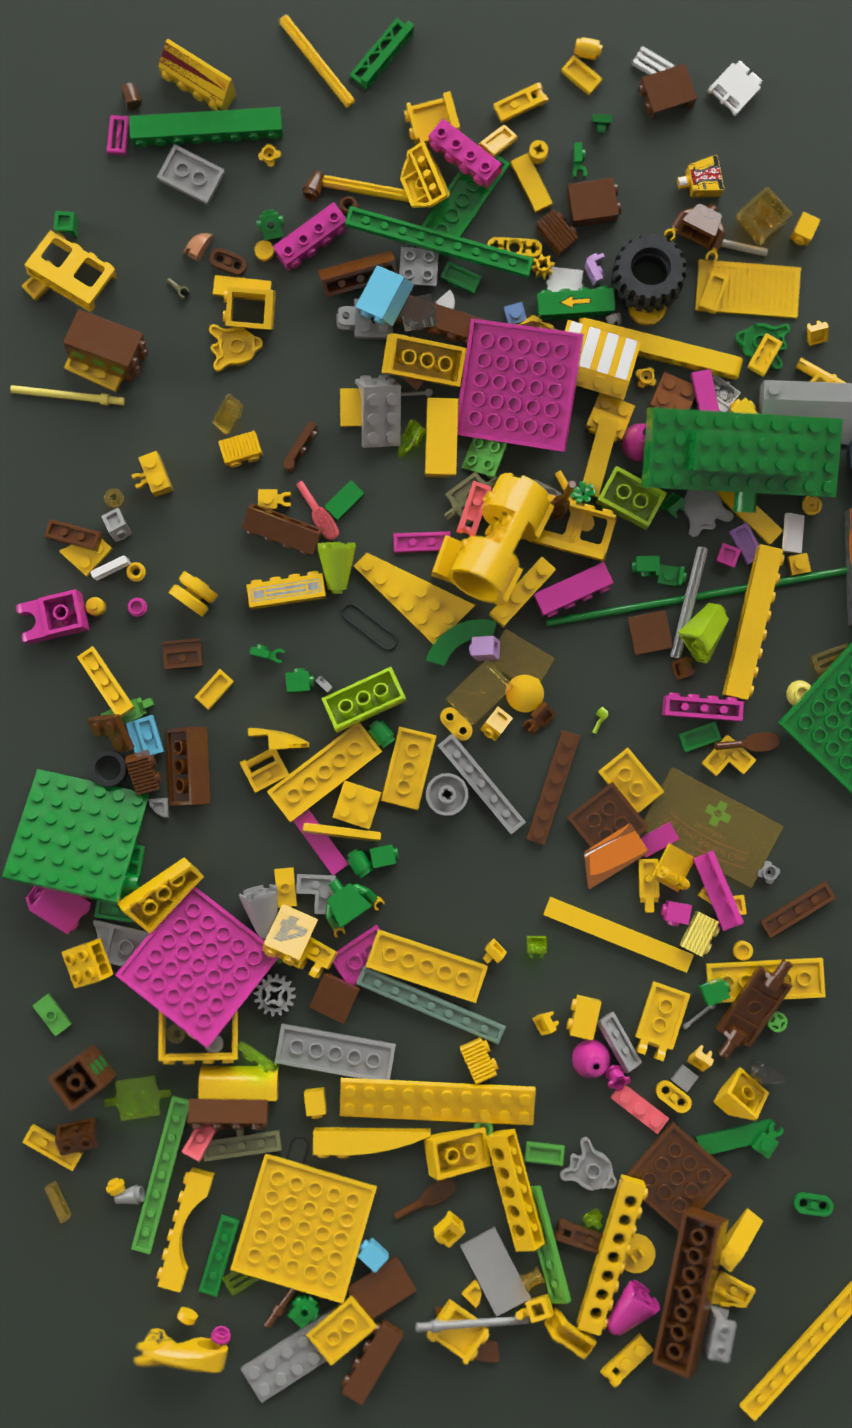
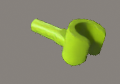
[592,707,608,734]

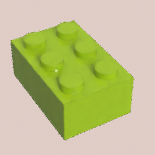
[596,466,667,530]

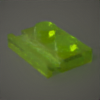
[237,1041,279,1073]

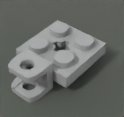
[337,299,393,339]

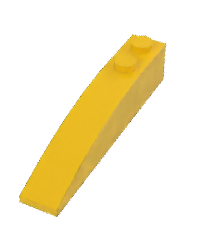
[313,1127,431,1158]

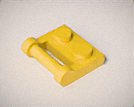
[240,749,289,793]

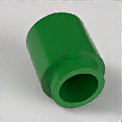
[368,719,395,748]
[346,848,373,878]

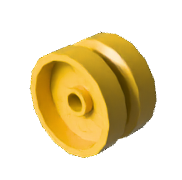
[168,571,219,617]

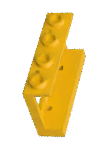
[24,230,116,312]
[531,494,617,562]

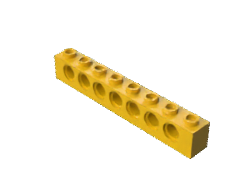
[576,1174,648,1336]

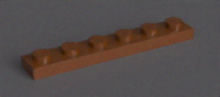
[526,730,580,845]

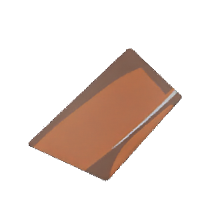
[584,823,649,889]

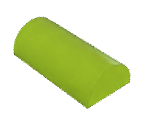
[321,667,407,733]

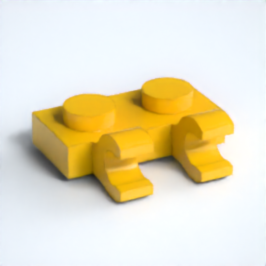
[293,936,338,979]

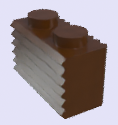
[535,209,578,257]
[125,749,163,796]

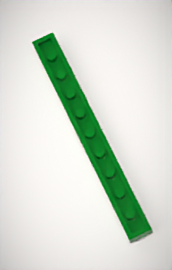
[345,206,534,278]

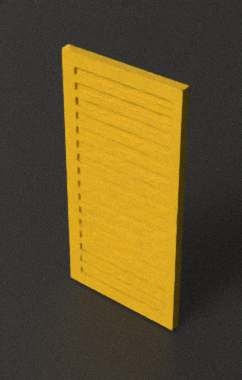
[695,259,801,319]

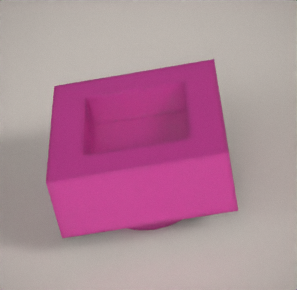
[715,543,741,568]

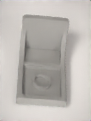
[355,375,401,448]

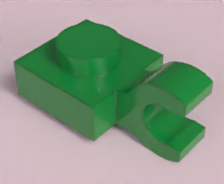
[572,142,587,179]
[250,644,285,664]

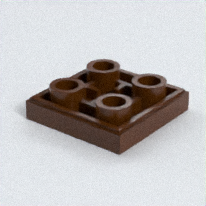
[627,610,673,655]
[309,972,360,1024]

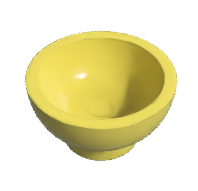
[786,680,811,706]

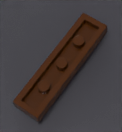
[759,881,836,938]

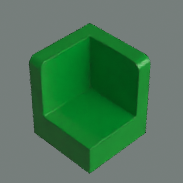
[54,211,79,238]

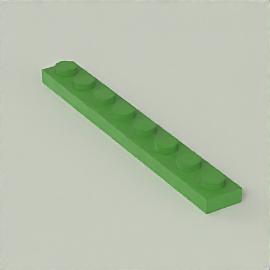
[131,1096,189,1254]

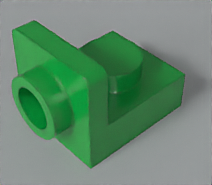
[656,564,687,588]

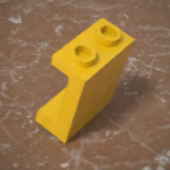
[404,91,460,145]
[427,1299,489,1365]

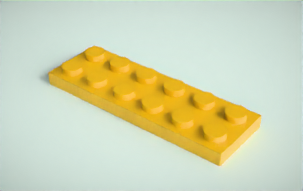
[267,723,382,822]
[366,929,488,1003]
[706,958,825,1003]

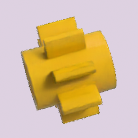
[531,254,555,280]

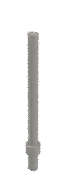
[416,1317,529,1333]

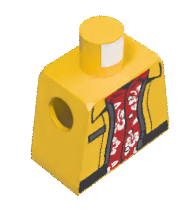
[677,155,724,197]

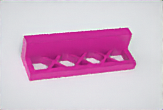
[693,850,744,931]

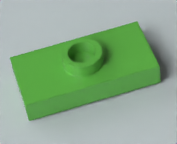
[33,993,72,1037]

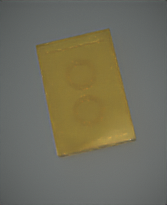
[486,629,555,682]
[446,659,514,726]

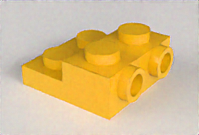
[585,393,635,443]

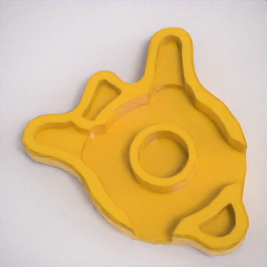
[209,324,263,372]

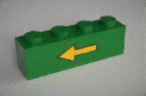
[536,286,615,321]

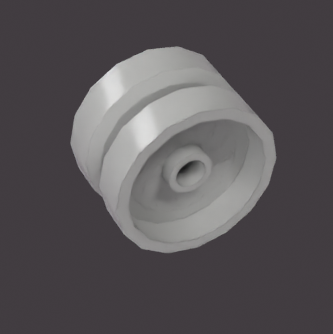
[426,773,468,816]

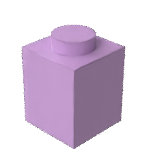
[469,636,500,661]

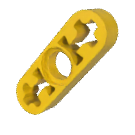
[487,237,542,259]

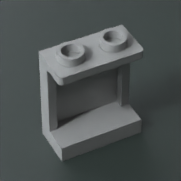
[702,1304,736,1362]

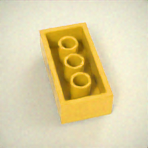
[381,334,467,387]

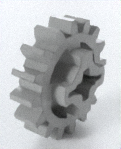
[254,973,296,1016]

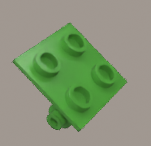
[462,437,508,479]

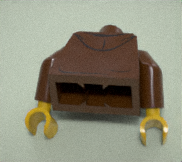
[664,204,725,264]

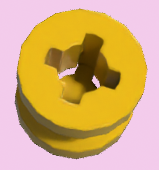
[529,140,548,164]

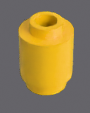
[574,37,602,60]

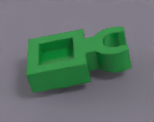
[751,1121,784,1159]

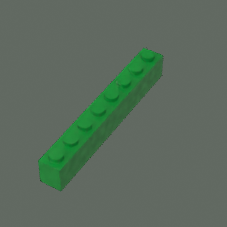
[129,107,283,147]

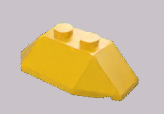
[400,141,450,208]

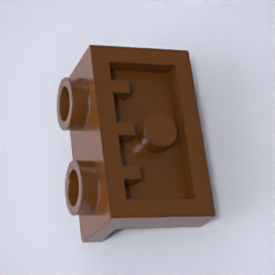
[55,1117,98,1156]

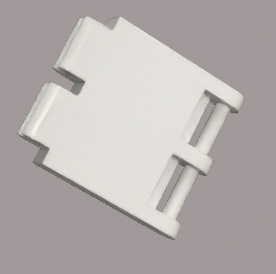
[707,61,762,116]

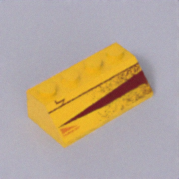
[158,39,236,111]

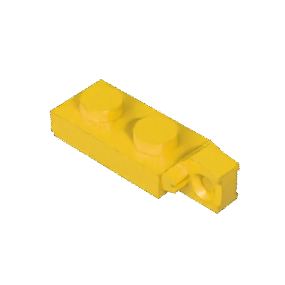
[638,859,660,913]

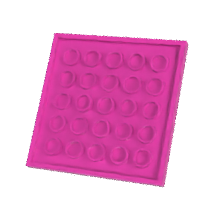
[457,318,584,452]
[115,887,279,1049]

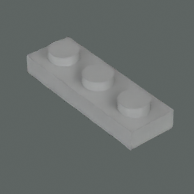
[597,1012,642,1073]

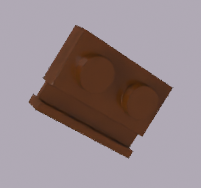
[162,638,203,670]

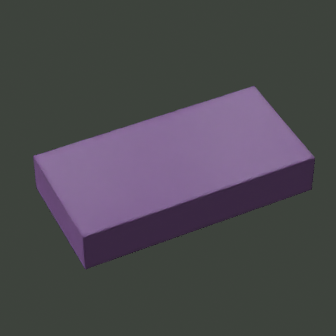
[729,523,759,565]

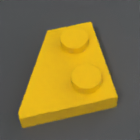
[59,539,113,577]
[711,1270,755,1308]

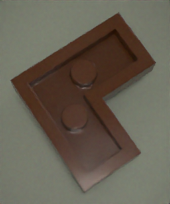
[87,714,135,752]

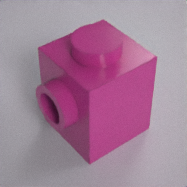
[661,900,692,927]

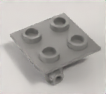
[399,247,439,286]

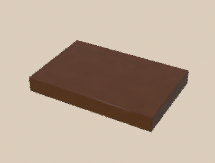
[347,1255,417,1319]

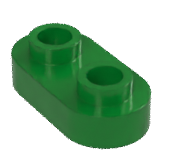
[793,1192,834,1217]

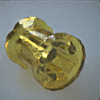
[520,1266,545,1292]

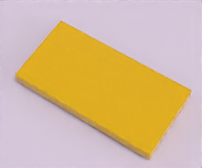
[381,727,436,810]

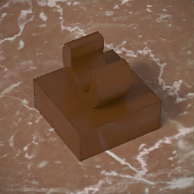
[671,656,696,680]

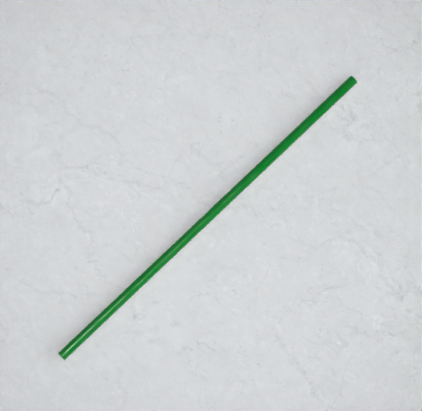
[546,567,848,627]

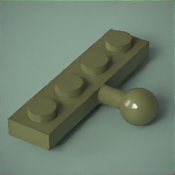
[204,1127,282,1161]

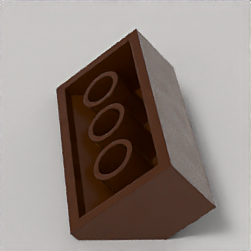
[165,727,211,806]

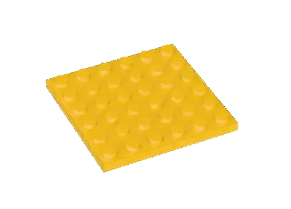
[231,1153,377,1303]

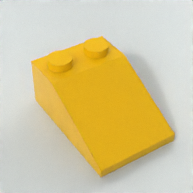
[424,1127,491,1180]

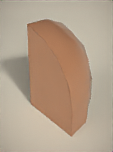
[183,233,214,262]

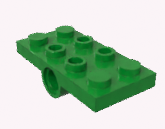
[94,845,146,923]

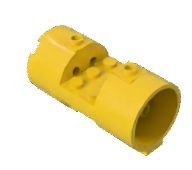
[449,473,555,606]

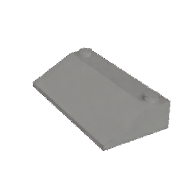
[759,380,852,445]

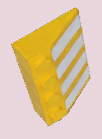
[565,320,641,400]

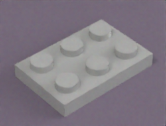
[157,144,225,205]

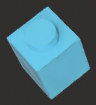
[358,1237,389,1273]

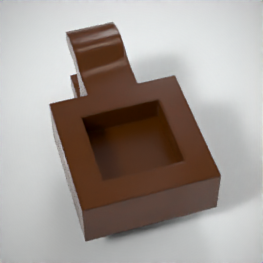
[522,701,557,735]

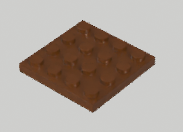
[625,1121,732,1231]

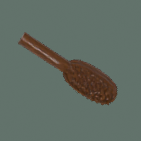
[550,481,576,520]
[714,732,779,752]
[394,1179,456,1220]

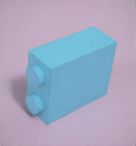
[355,265,414,326]

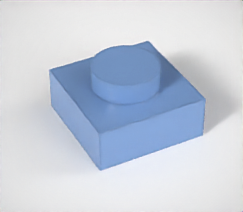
[503,302,527,325]

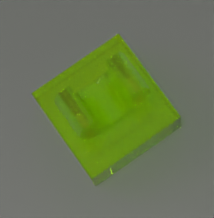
[527,936,547,958]

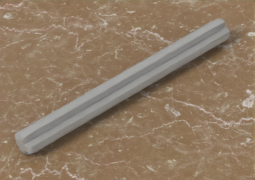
[670,546,708,659]

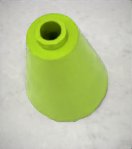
[317,542,356,594]

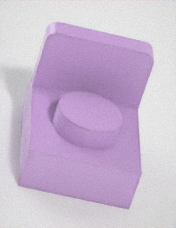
[584,253,605,287]

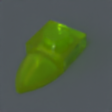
[398,419,427,457]

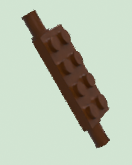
[716,959,793,1059]

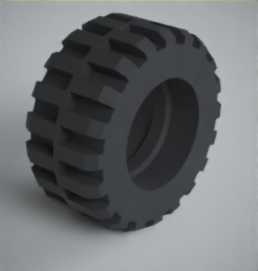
[611,234,687,313]

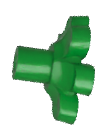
[570,481,595,504]

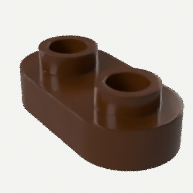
[210,248,247,276]

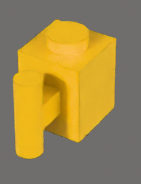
[516,1294,554,1323]

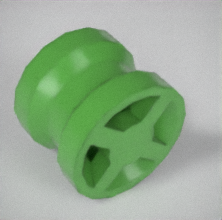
[766,1011,788,1032]

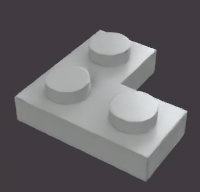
[296,874,336,914]

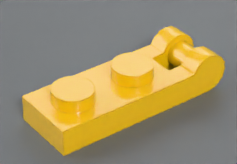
[493,83,549,123]
[600,1333,654,1388]

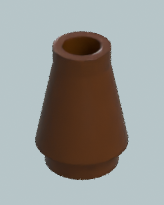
[302,171,324,201]

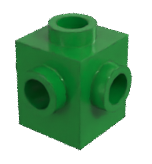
[257,209,285,240]
[288,1292,320,1329]

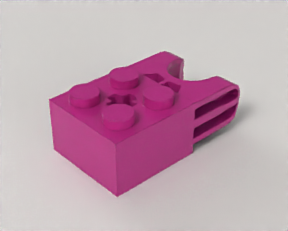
[16,589,90,644]

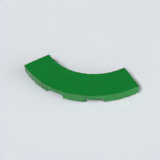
[426,619,497,666]

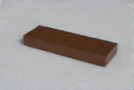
[44,519,103,552]

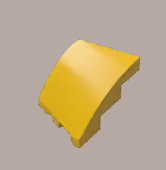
[248,728,310,750]

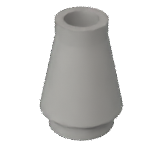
[114,1185,145,1205]

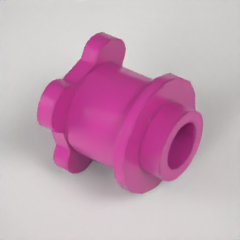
[605,1065,631,1091]

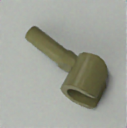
[167,278,190,299]

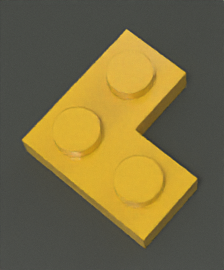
[701,734,756,776]

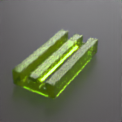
[223,1271,260,1296]

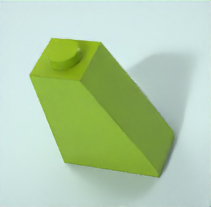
[677,603,729,664]

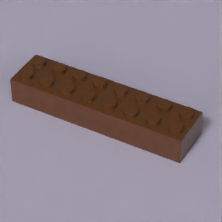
[652,1206,729,1379]

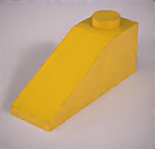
[720,1208,763,1273]

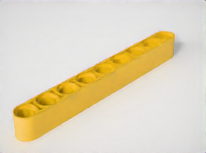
[578,318,743,379]

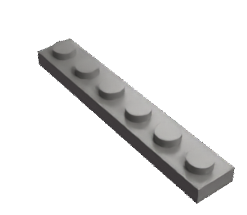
[437,734,526,834]

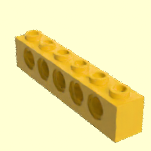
[486,1129,545,1251]

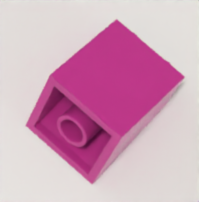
[26,886,91,935]

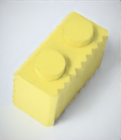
[679,911,720,957]

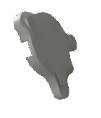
[683,490,733,537]
[560,1137,617,1191]

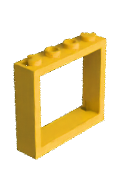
[158,1011,238,1064]

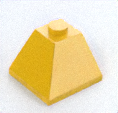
[714,1067,769,1120]

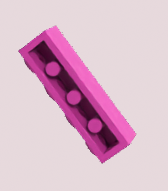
[428,119,502,189]
[273,202,347,270]
[533,562,613,618]
[662,693,744,722]

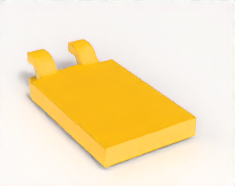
[635,981,691,1061]

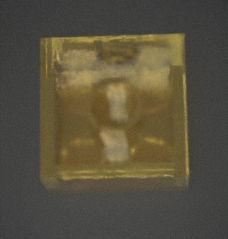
[735,186,793,246]

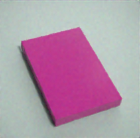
[333,924,380,986]

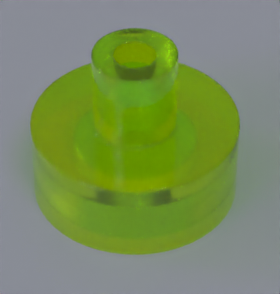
[582,1208,603,1230]

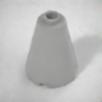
[239,884,278,940]

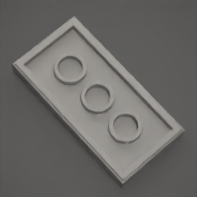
[460,1227,531,1317]

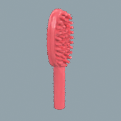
[296,481,339,540]

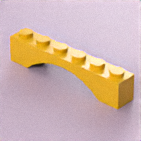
[156,1167,215,1292]

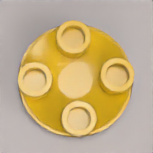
[506,675,544,712]

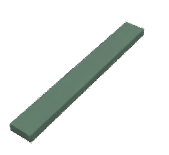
[356,966,506,1044]

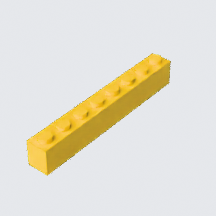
[722,544,785,700]

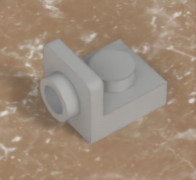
[101,508,132,542]

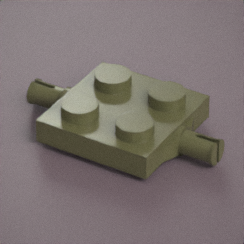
[444,471,498,525]

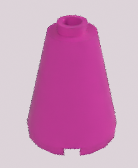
[622,424,646,461]
[572,1040,611,1079]
[607,1280,660,1336]

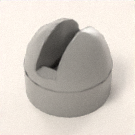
[605,313,622,326]

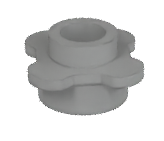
[757,861,780,884]

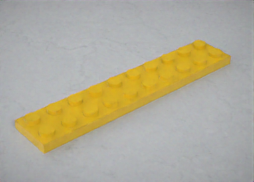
[340,1078,536,1125]

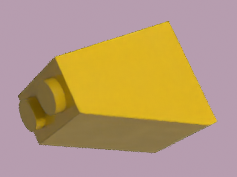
[431,535,461,584]

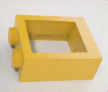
[223,287,276,330]

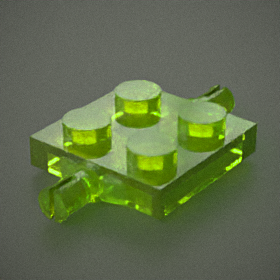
[104,1075,171,1121]

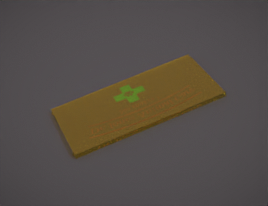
[644,767,784,888]

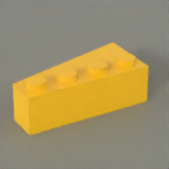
[118,857,204,934]

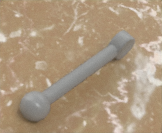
[401,389,433,397]
[682,1004,716,1030]

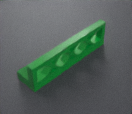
[350,18,414,90]

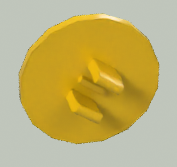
[623,1234,655,1273]

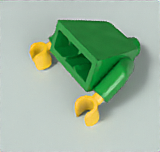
[326,879,385,937]

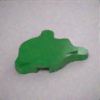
[735,323,791,371]

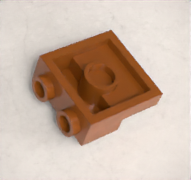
[648,372,695,410]

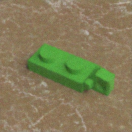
[100,698,155,725]

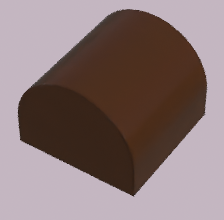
[121,83,142,111]

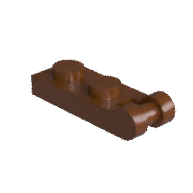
[283,421,318,473]
[554,1218,603,1254]

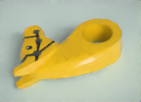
[134,1328,228,1373]

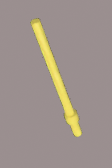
[10,385,124,406]

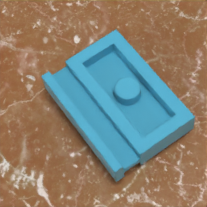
[126,715,165,755]

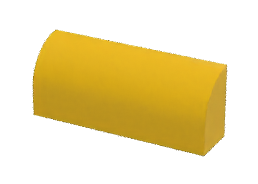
[425,398,458,478]
[198,1065,279,1101]

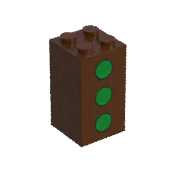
[63,309,148,382]
[47,1044,117,1111]

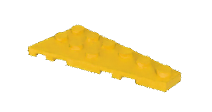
[354,553,475,644]

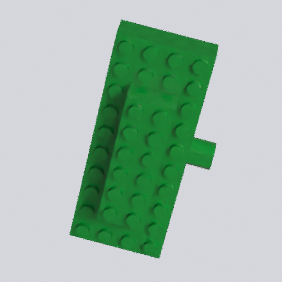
[641,407,843,513]

